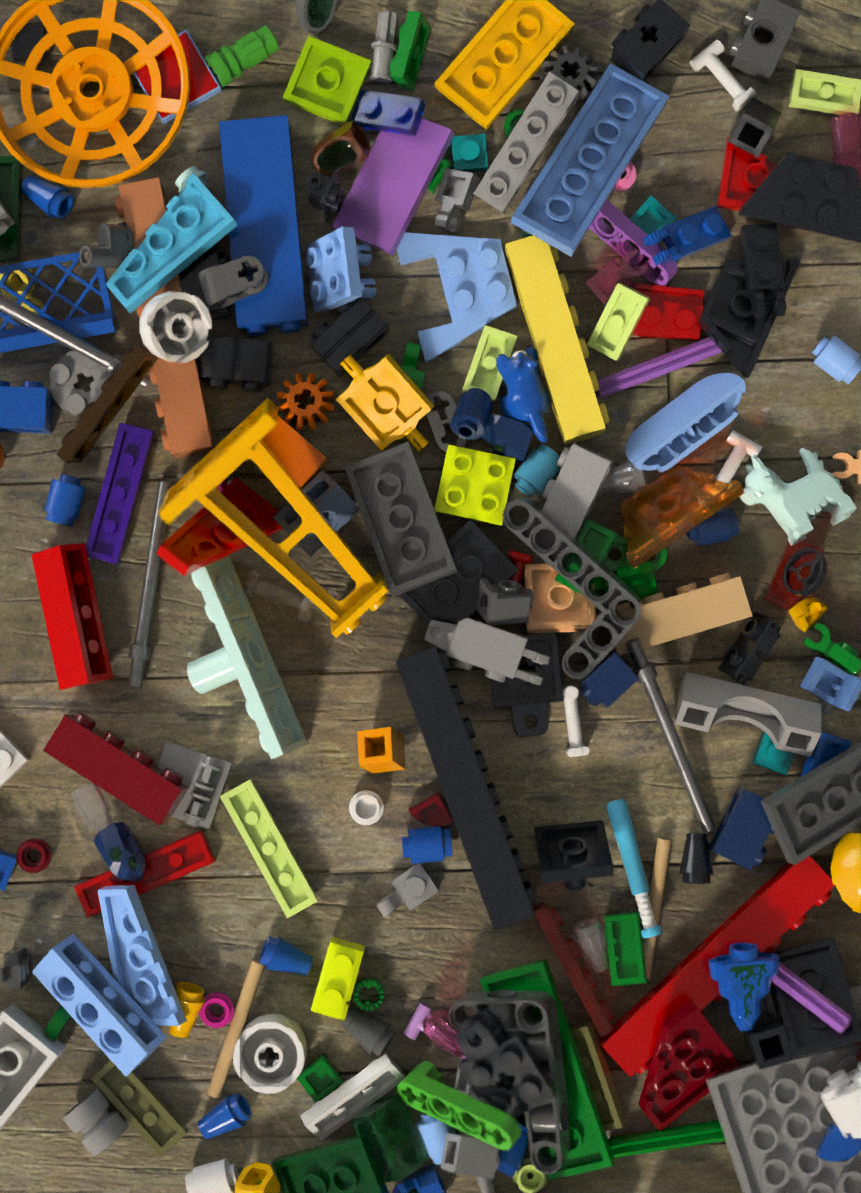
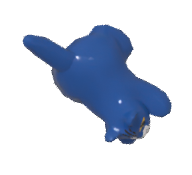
[496,347,551,443]

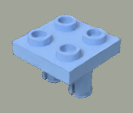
[306,227,376,313]

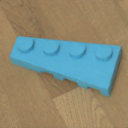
[106,172,237,313]

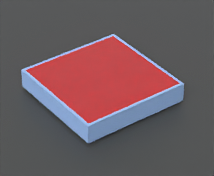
[134,29,222,125]

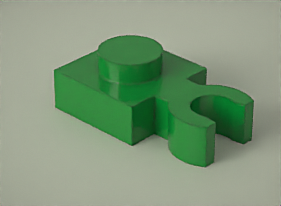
[595,561,658,601]

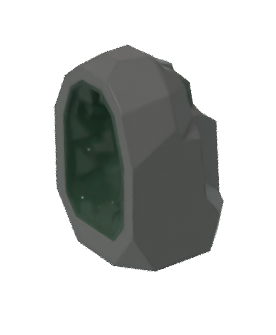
[295,0,338,33]

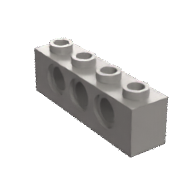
[473,71,580,213]

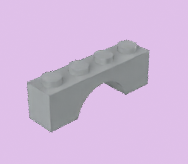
[674,672,822,757]

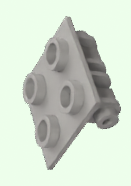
[158,741,232,829]

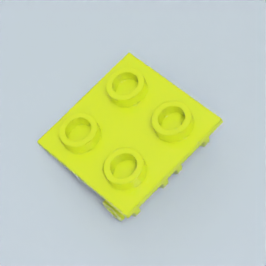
[435,445,516,526]

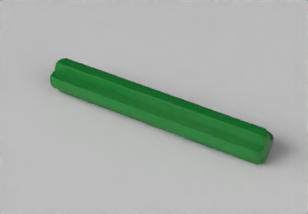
[608,1120,726,1158]

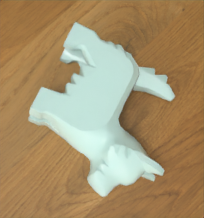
[739,448,857,546]

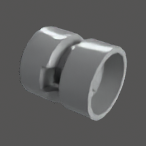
[62,1088,129,1157]

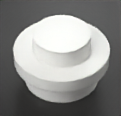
[349,790,384,825]

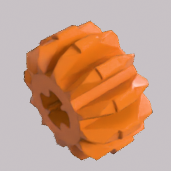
[277,373,335,431]

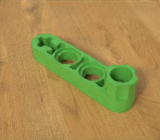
[397,1060,522,1151]

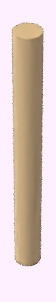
[642,838,671,979]
[207,960,265,1098]

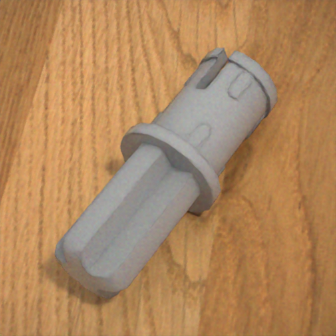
[370,11,398,83]

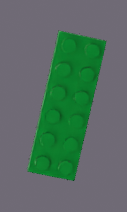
[479,958,615,1181]

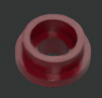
[16,838,52,873]

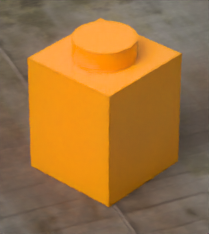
[357,727,405,774]

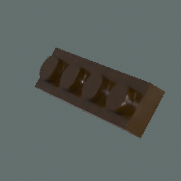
[56,345,159,463]

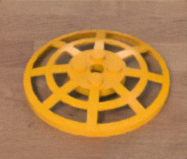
[0,0,190,188]

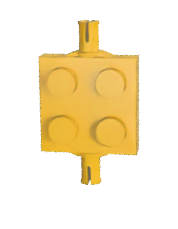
[336,354,434,452]

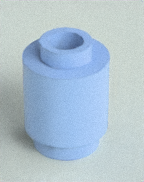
[812,335,861,384]
[416,1113,457,1164]

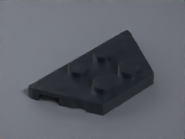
[738,152,861,244]
[697,259,801,378]

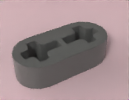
[426,390,466,454]

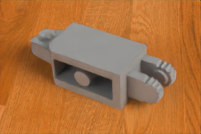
[424,618,550,685]

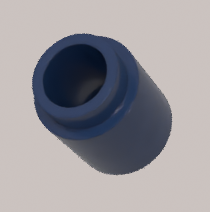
[450,388,492,440]
[685,507,739,546]

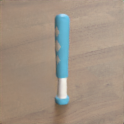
[607,799,663,939]

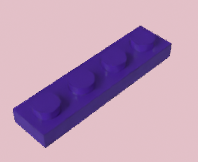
[86,423,155,565]

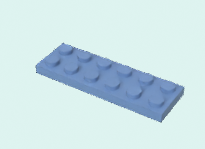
[510,63,670,257]

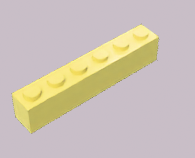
[505,236,609,446]

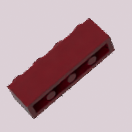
[43,712,189,825]

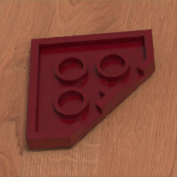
[638,1000,742,1131]

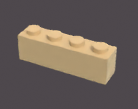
[606,573,752,656]

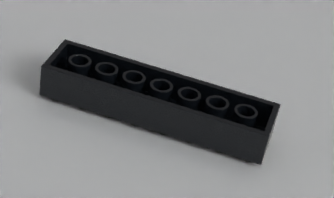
[395,646,538,931]

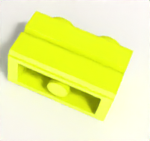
[311,937,365,1020]

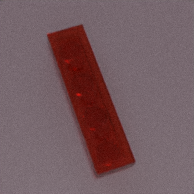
[532,901,615,1037]

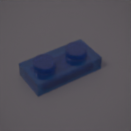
[351,90,426,136]

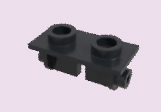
[305,171,344,222]
[718,612,782,685]

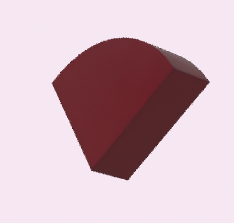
[408,792,454,827]

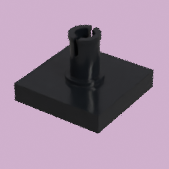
[534,820,614,891]

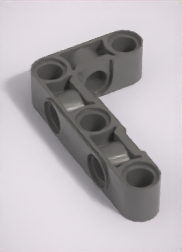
[449,990,571,1174]

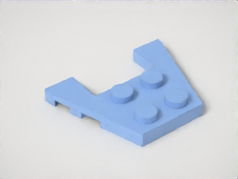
[397,232,517,364]

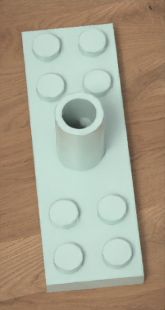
[187,555,308,759]

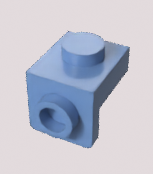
[800,656,861,711]

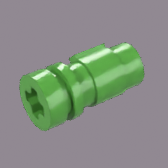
[205,25,279,87]

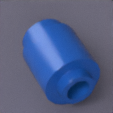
[44,474,86,527]
[402,826,453,864]

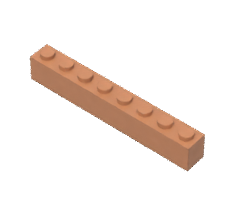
[115,177,215,459]

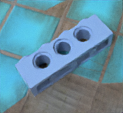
[32,934,167,1076]

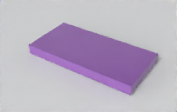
[332,106,454,256]

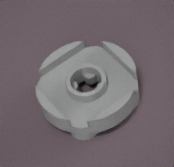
[49,350,111,417]

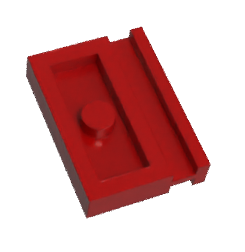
[632,283,705,342]

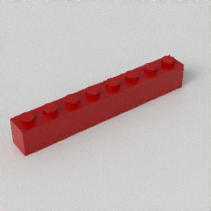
[599,856,835,1077]

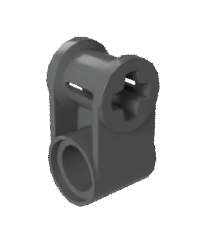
[197,256,269,310]

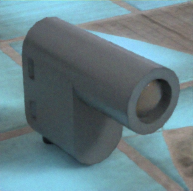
[79,222,133,268]

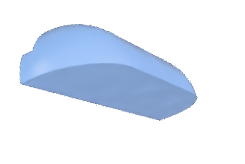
[625,373,746,472]

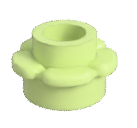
[513,1158,547,1193]

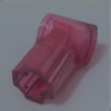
[830,113,861,183]

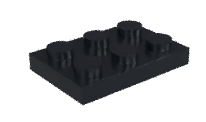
[399,519,519,626]
[770,938,861,1060]

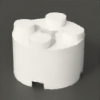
[233,1014,307,1094]
[821,1061,861,1139]

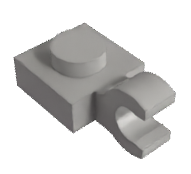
[376,863,439,917]

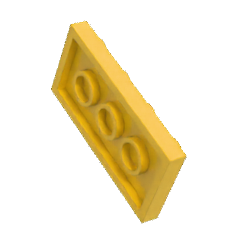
[435,0,575,130]

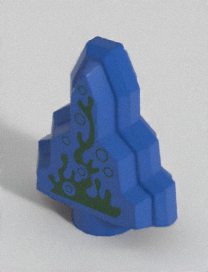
[708,942,779,1031]

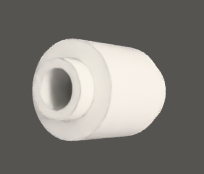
[185,1158,239,1193]

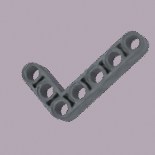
[503,498,644,679]

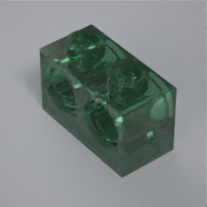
[350,1095,430,1183]

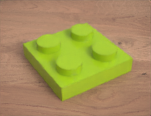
[282,36,372,126]

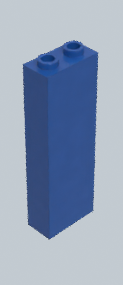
[219,115,308,336]

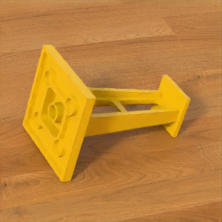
[158,398,389,638]

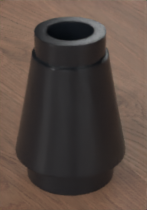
[679,833,714,884]

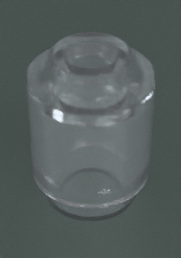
[71,781,118,834]

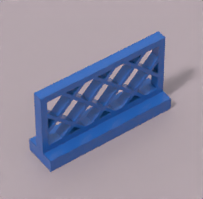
[0,252,119,353]

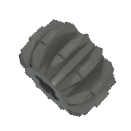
[540,45,599,107]

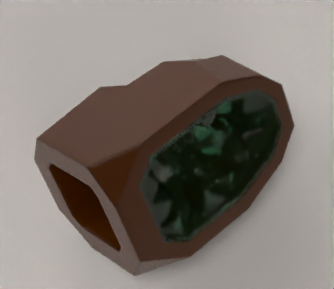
[312,121,371,175]

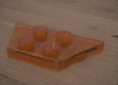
[621,465,744,569]

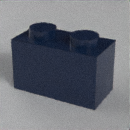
[578,653,639,708]
[709,786,774,871]

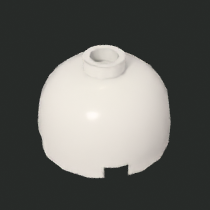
[139,291,212,363]

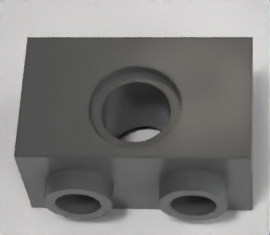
[729,0,801,84]

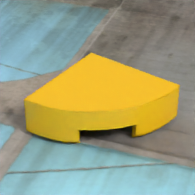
[788,597,828,633]

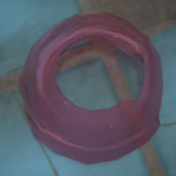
[423,1009,465,1057]

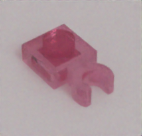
[585,247,649,306]

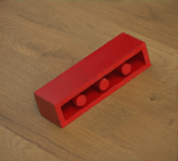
[31,543,113,690]

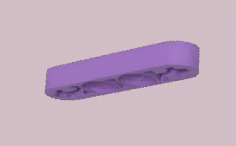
[590,200,678,286]

